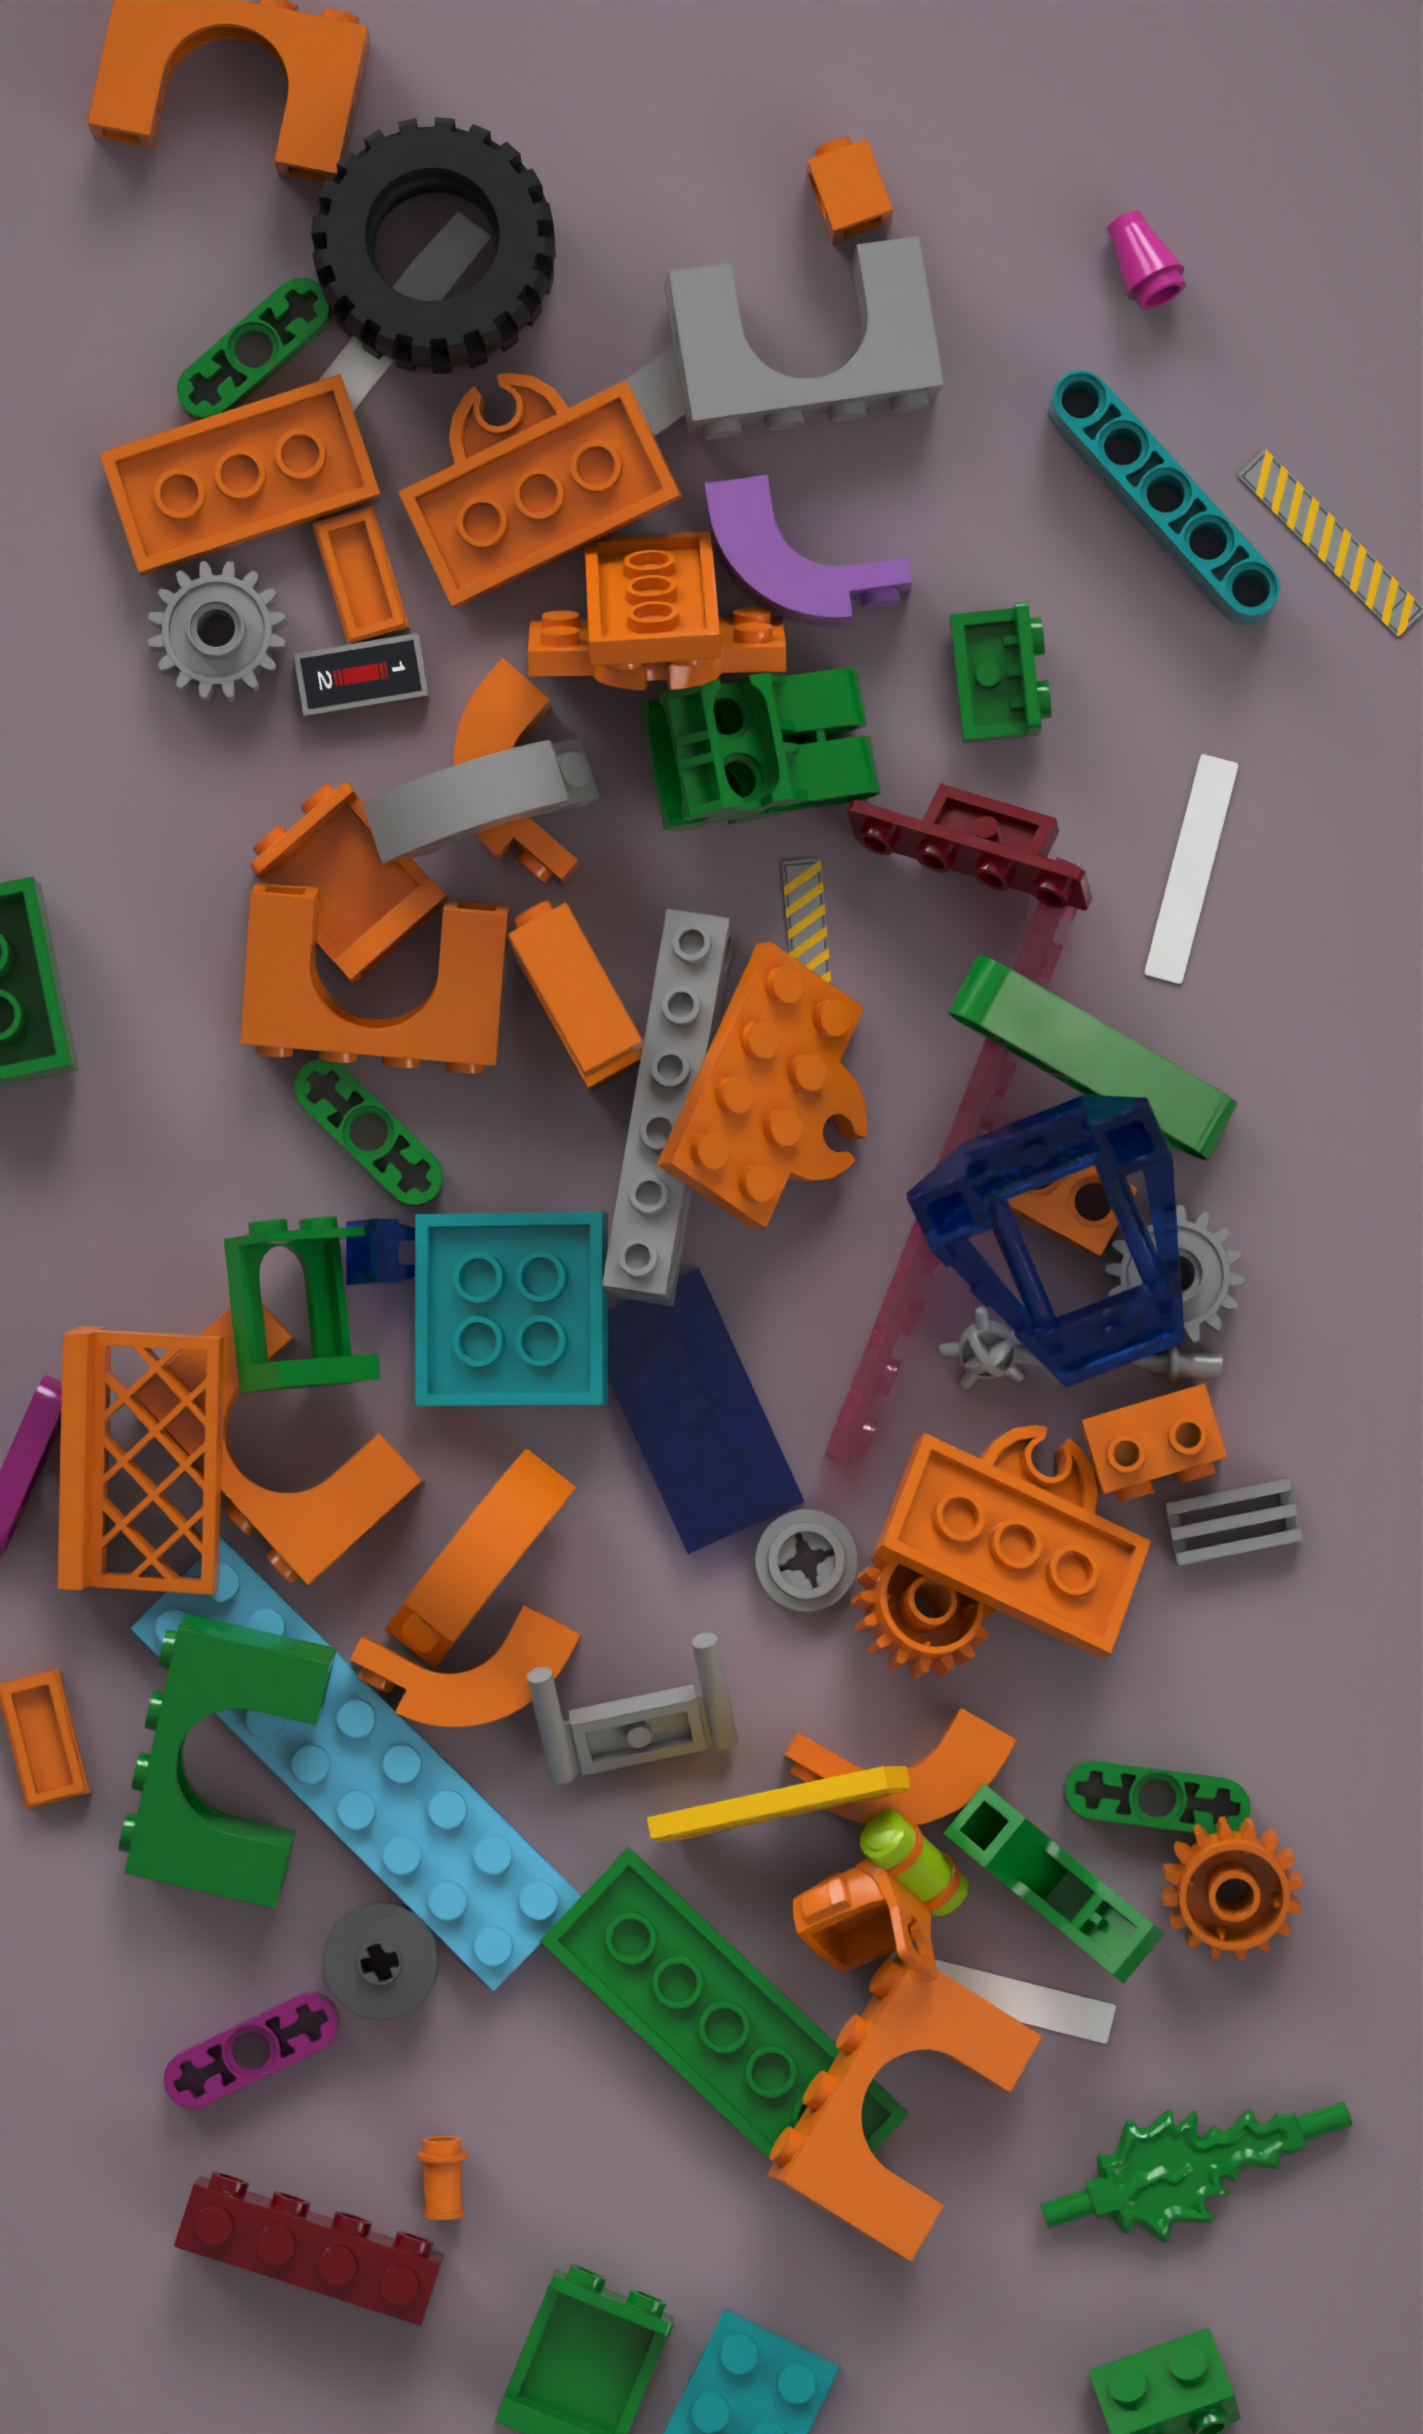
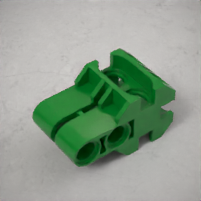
[640,668,881,832]

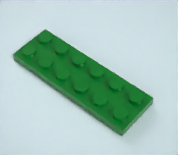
[540,1846,909,2164]

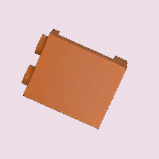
[250,781,448,986]

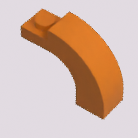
[454,658,579,886]
[385,1448,576,1669]
[350,1604,582,1727]
[784,1706,1017,1825]

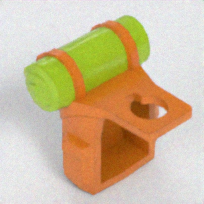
[793,1808,969,1983]

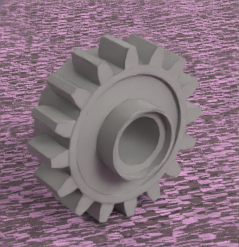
[148,561,288,702]
[1103,1205,1245,1346]

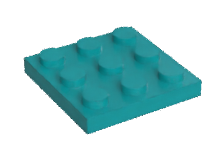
[415,1212,608,1407]

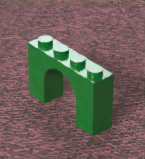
[118,1613,337,1908]

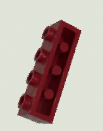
[174,2172,444,2326]

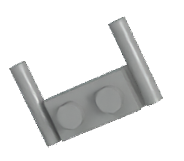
[527,1632,738,1784]

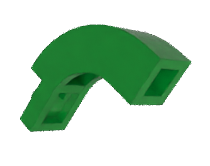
[943,1784,1165,1984]

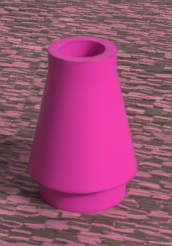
[1107,210,1186,310]

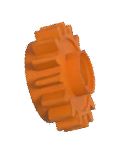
[851,1553,994,1679]
[1160,1816,1304,1961]

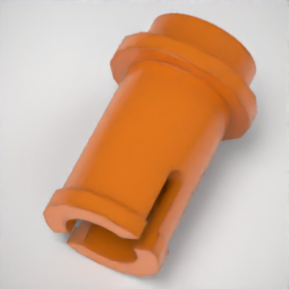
[417,2136,468,2220]

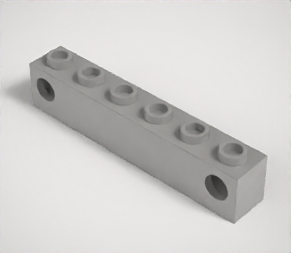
[602,909,736,1306]

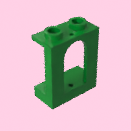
[224,1216,380,1393]

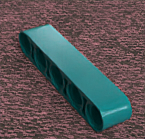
[1048,370,1280,625]

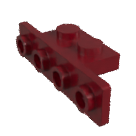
[847,783,1092,911]

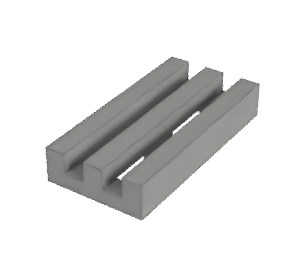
[1163,1478,1303,1566]

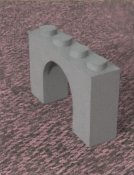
[664,236,944,440]

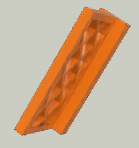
[57,1326,224,1595]

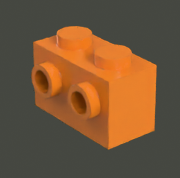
[1078,1383,1227,1503]

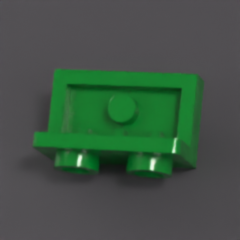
[949,601,1052,744]
[1088,2327,1241,2434]

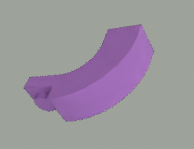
[704,475,912,627]

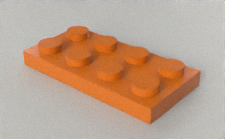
[99,374,381,577]
[585,531,722,671]

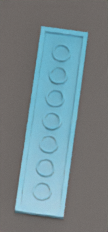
[130,1537,582,1991]

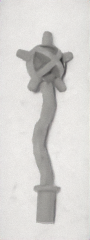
[937,1307,1223,1390]

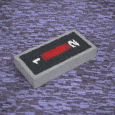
[293,633,430,719]

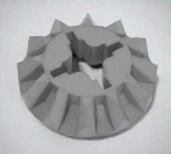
[755,1509,858,1612]

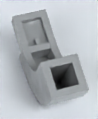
[363,738,600,864]

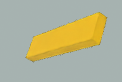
[647,1766,910,1842]

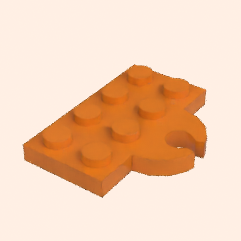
[398,372,683,609]
[528,607,786,690]
[656,941,868,1229]
[874,1425,1151,1659]

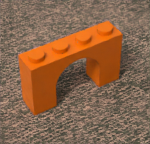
[87,0,371,185]
[240,882,511,1074]
[508,900,643,1093]
[135,1303,424,1585]
[767,1953,1043,2262]

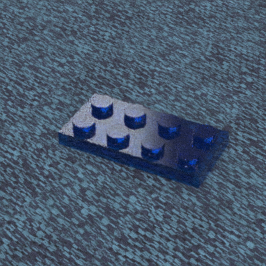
[608,1269,804,1554]

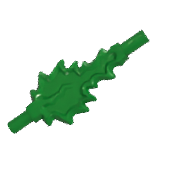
[1040,2101,1352,2243]

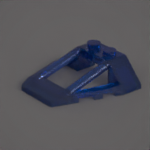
[906,1095,1185,1388]

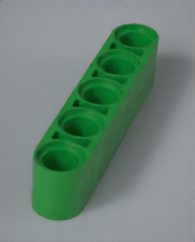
[947,955,1238,1161]

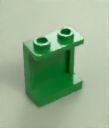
[495,2264,674,2434]

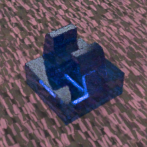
[346,1218,415,1286]

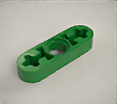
[177,278,331,421]
[294,1059,444,1207]
[1063,1760,1251,1835]

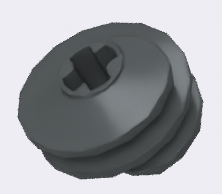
[323,1901,439,2020]

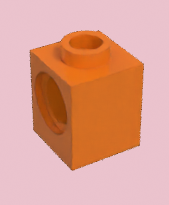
[806,137,893,244]

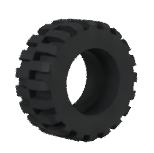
[311,117,556,374]

